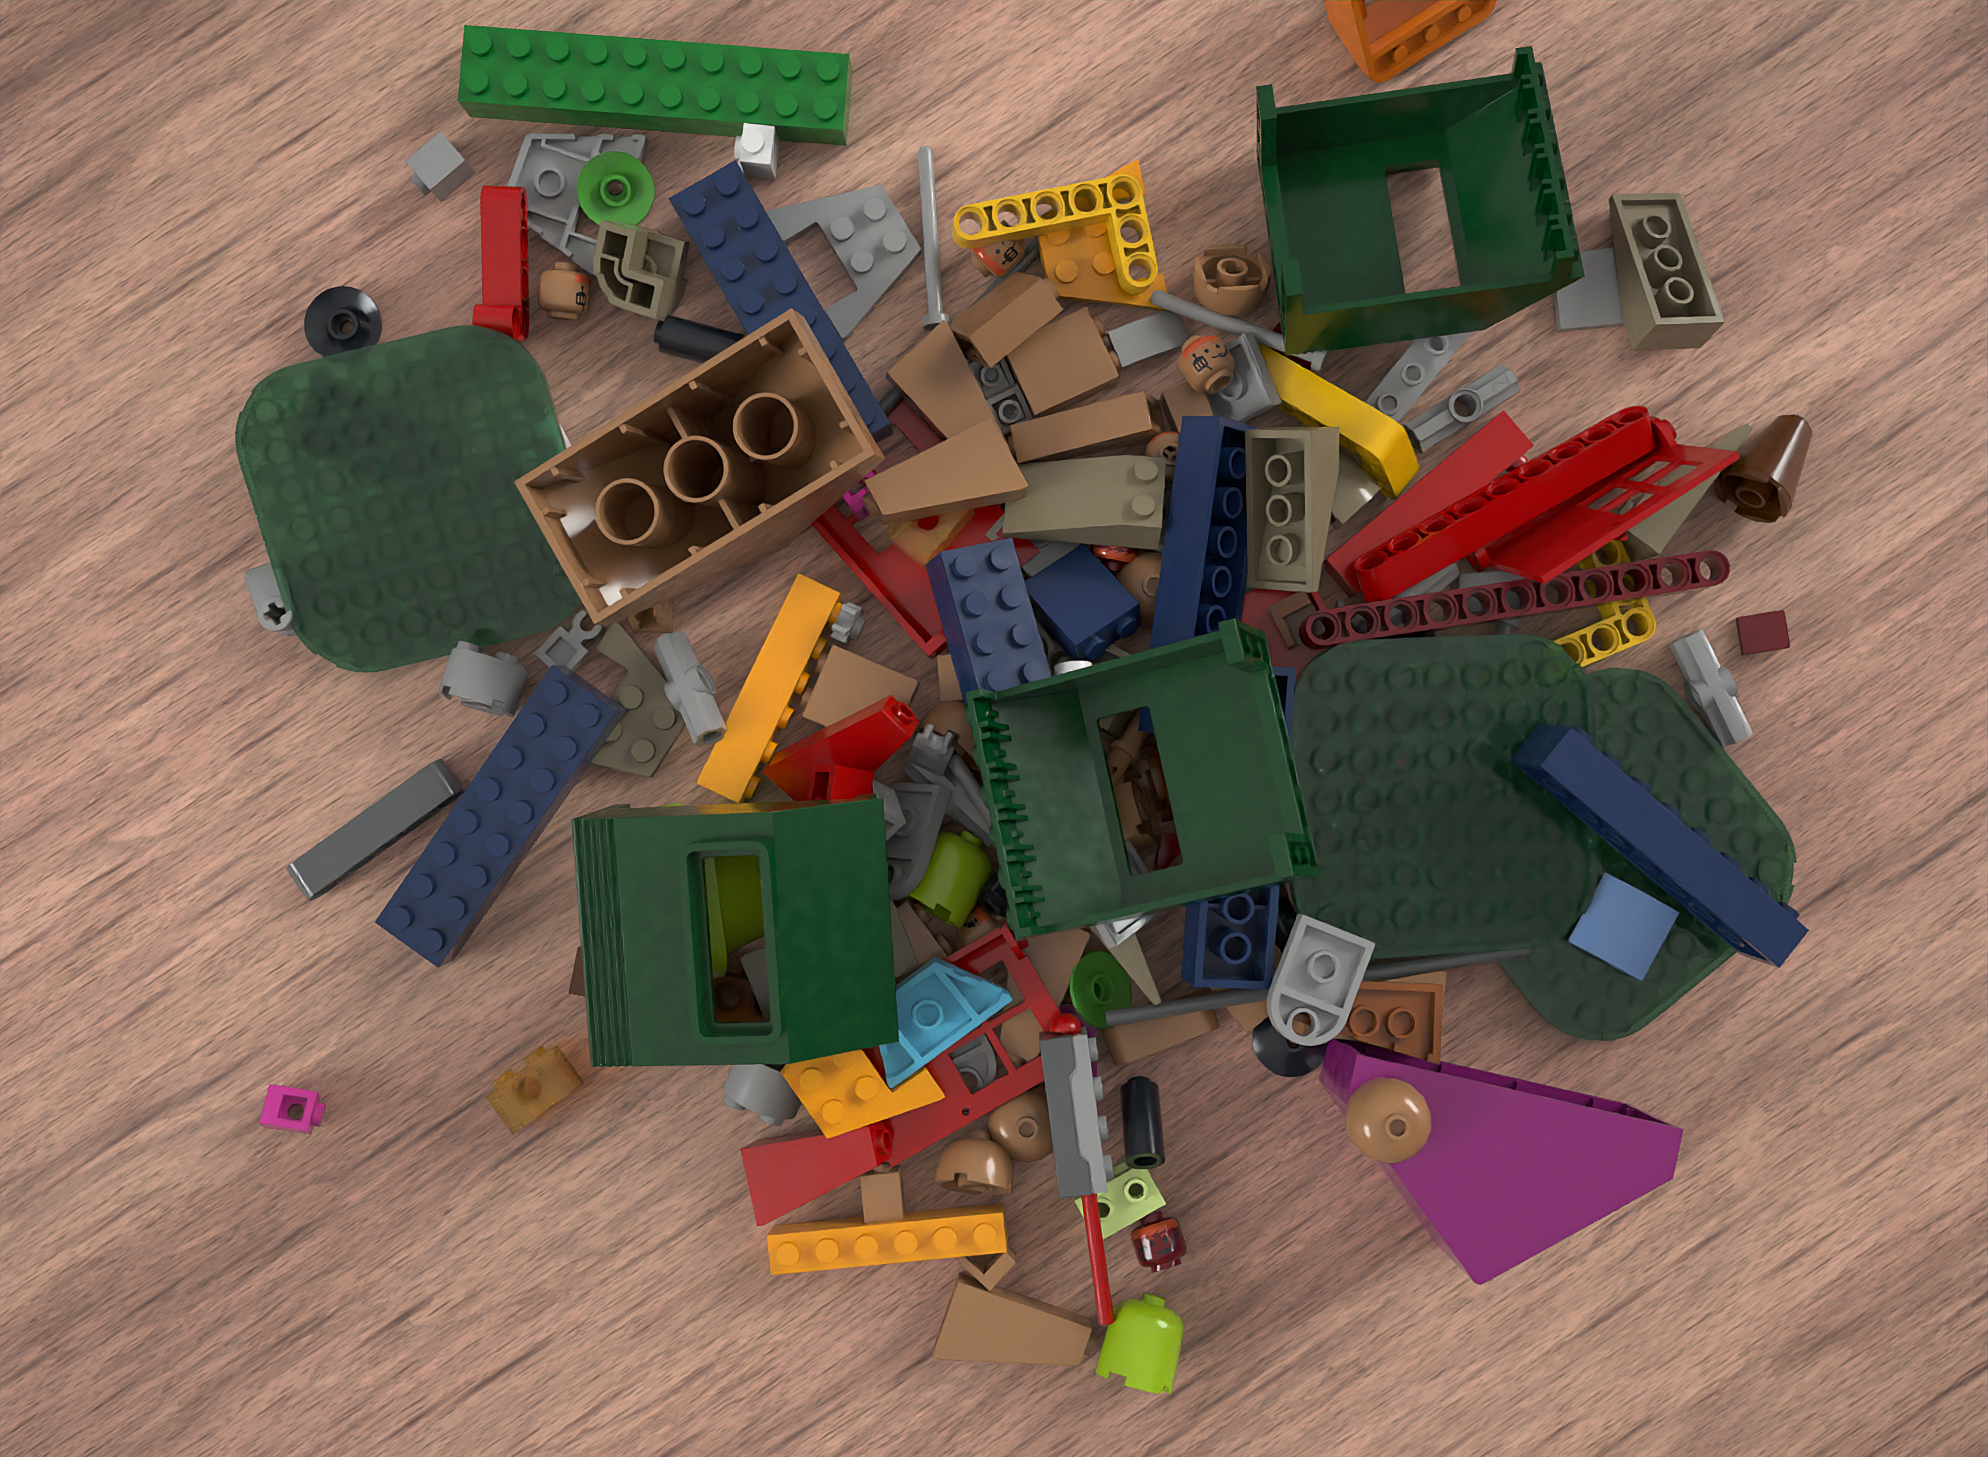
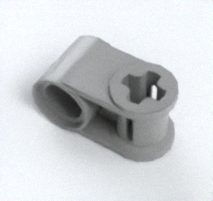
[245,558,307,636]

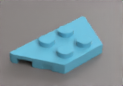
[879,957,1013,1089]

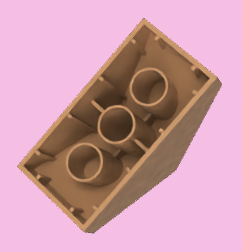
[514,308,885,625]

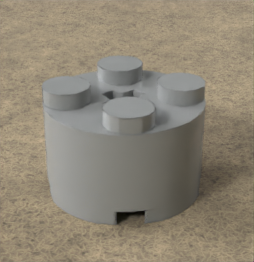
[437,641,528,717]
[723,1064,801,1126]

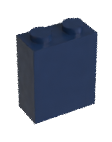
[1024,544,1141,661]

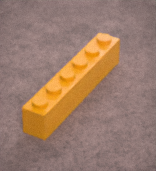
[697,573,843,804]
[767,1203,1008,1275]

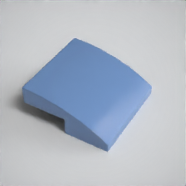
[1568,873,1679,982]

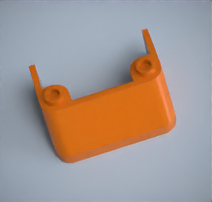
[1323,0,1497,83]

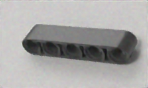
[286,759,465,901]

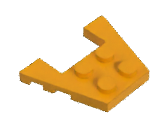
[1036,160,1167,311]
[780,1049,945,1139]

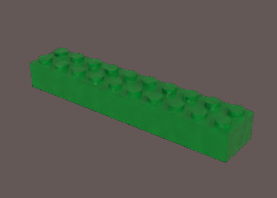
[458,25,853,146]

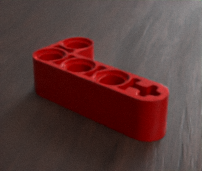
[472,185,530,341]

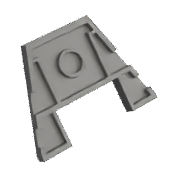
[507,133,649,279]
[766,185,922,342]

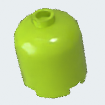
[905,830,992,930]
[1095,1292,1184,1394]

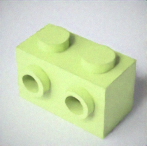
[1074,1157,1166,1239]

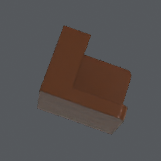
[1268,592,1326,649]

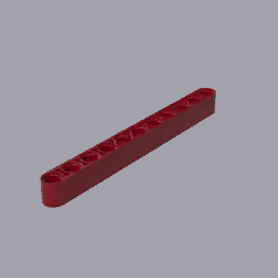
[1299,550,1730,649]

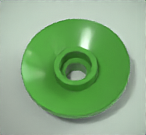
[577,151,655,225]
[1070,951,1132,1029]

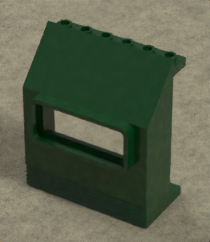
[1256,46,1585,356]
[964,618,1321,941]
[571,793,899,1067]

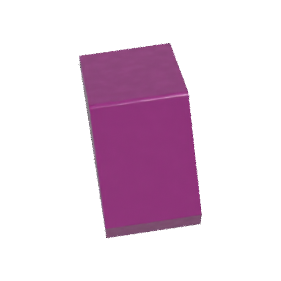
[1319,1038,1683,1285]

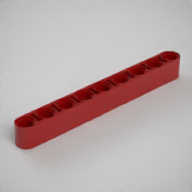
[1353,406,1656,603]

